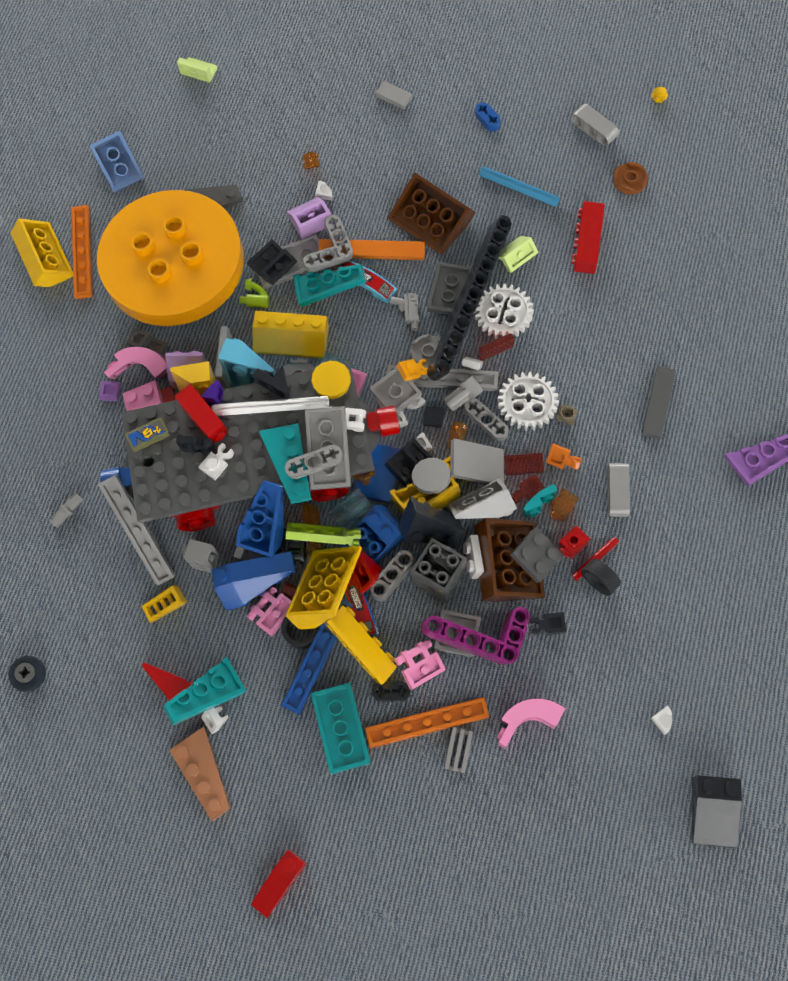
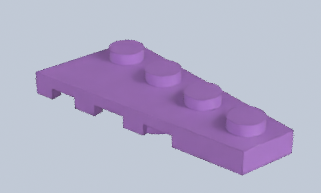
[724,434,788,487]

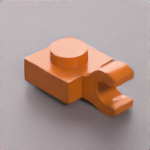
[546,443,582,470]

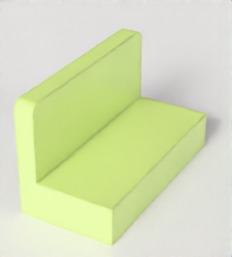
[177,57,217,83]
[498,236,539,273]

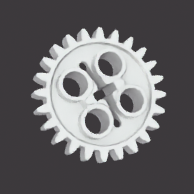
[474,284,534,340]
[498,372,559,431]

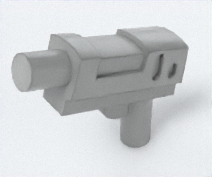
[390,293,420,331]

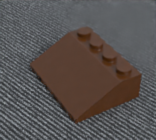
[387,173,476,255]
[474,518,545,602]

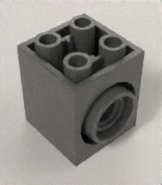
[411,538,467,603]

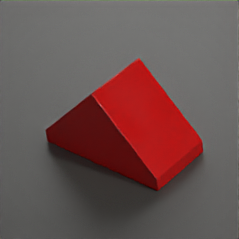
[352,550,382,593]

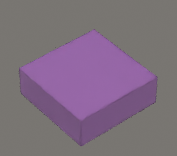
[99,381,121,401]

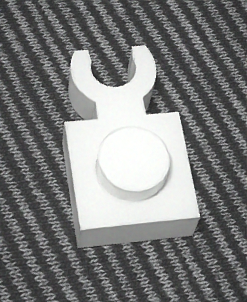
[199,443,234,481]

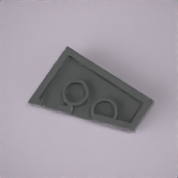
[184,184,244,209]

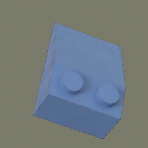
[89,131,144,193]

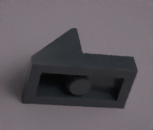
[253,366,290,399]

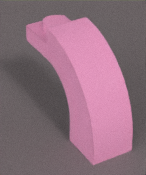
[104,347,168,379]
[497,699,566,749]

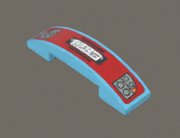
[330,261,397,304]

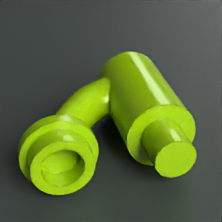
[239,278,269,308]

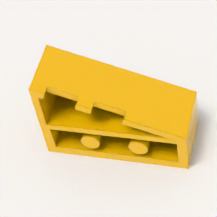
[389,477,461,514]

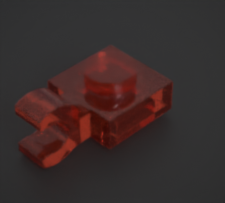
[511,474,545,504]

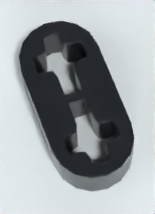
[372,682,411,702]

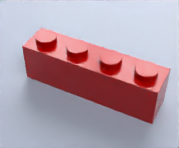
[571,201,605,274]

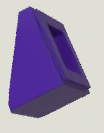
[201,380,224,406]

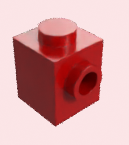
[558,526,590,560]

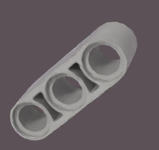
[571,104,619,146]
[607,463,630,517]
[370,550,414,602]

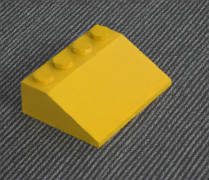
[285,546,362,629]

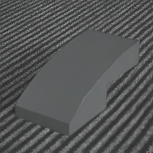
[126,328,169,356]

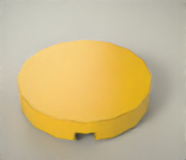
[311,361,351,399]

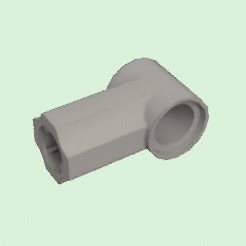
[444,375,483,411]

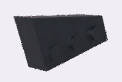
[398,496,464,545]

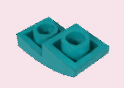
[522,484,558,518]

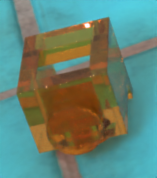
[549,488,579,522]

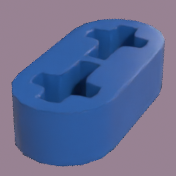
[475,102,501,131]

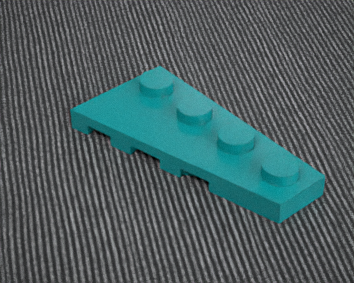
[293,264,366,307]
[259,424,311,504]

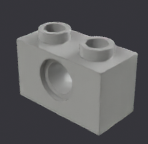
[183,539,220,573]

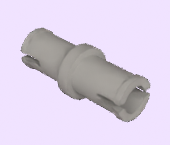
[49,492,84,528]

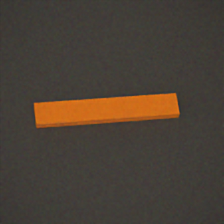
[71,205,93,299]
[319,239,425,260]
[365,697,489,749]

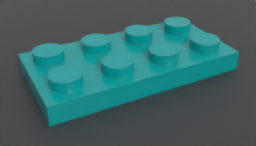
[311,682,371,775]

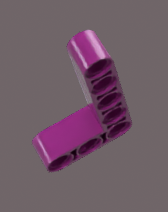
[420,607,530,665]

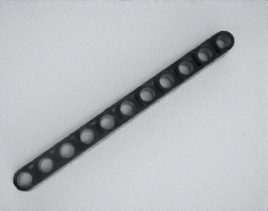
[427,215,512,381]

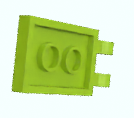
[286,522,361,547]

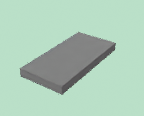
[257,234,328,289]
[305,406,351,490]

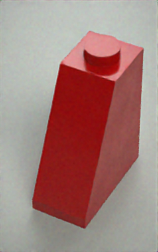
[175,384,228,443]

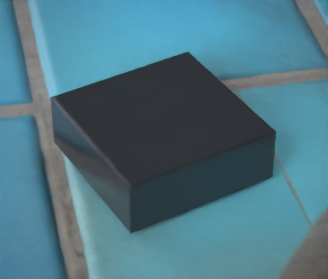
[423,406,444,428]

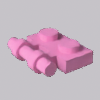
[246,586,291,637]
[395,639,446,689]

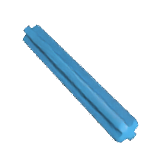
[480,166,560,207]

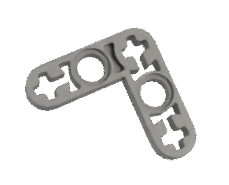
[303,215,353,272]

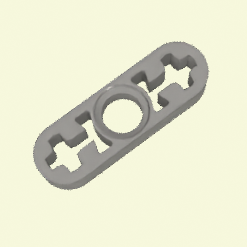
[465,398,509,441]
[285,445,343,479]

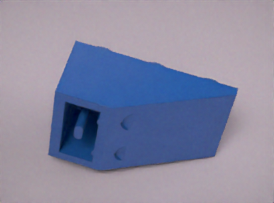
[338,505,403,563]

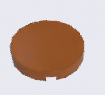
[613,162,649,195]

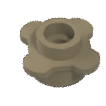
[556,405,578,425]

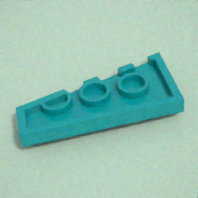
[163,657,246,726]

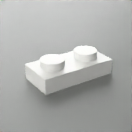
[463,535,484,579]

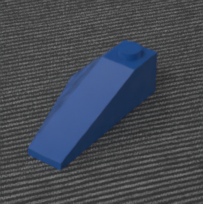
[236,480,284,557]
[211,552,296,611]

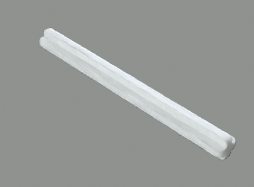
[211,396,329,416]

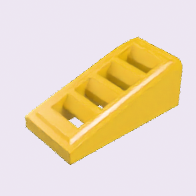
[141,585,187,623]

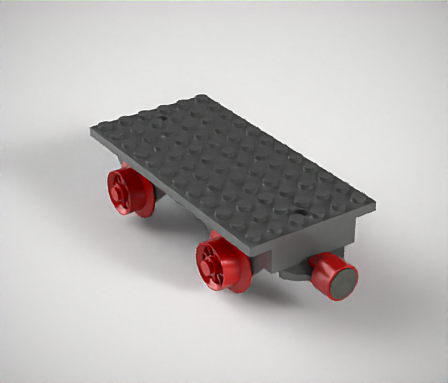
[100,362,401,532]

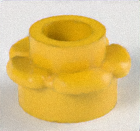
[651,87,668,103]

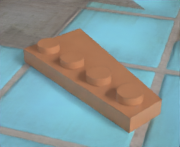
[169,726,231,821]

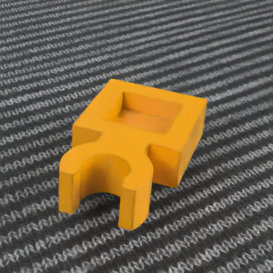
[396,359,428,381]

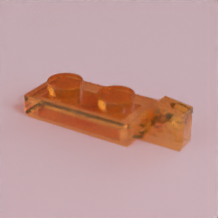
[302,502,323,557]

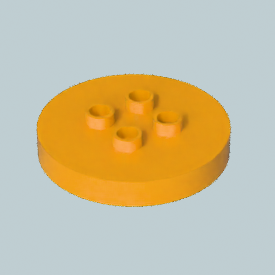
[97,190,244,326]

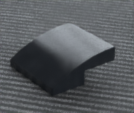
[247,239,298,286]
[384,438,432,487]

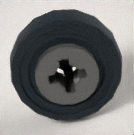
[8,656,46,692]

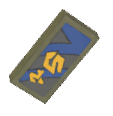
[125,417,170,453]

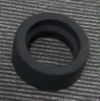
[582,559,621,596]
[281,616,320,649]

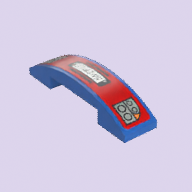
[344,574,379,638]

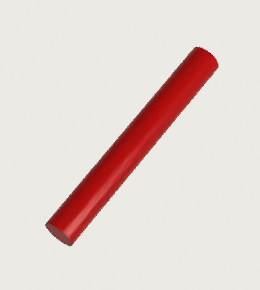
[572,537,619,581]

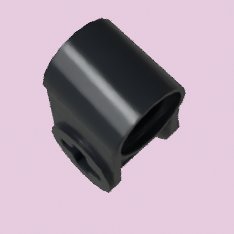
[284,539,306,564]

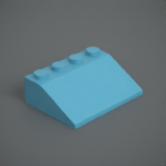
[218,338,275,388]

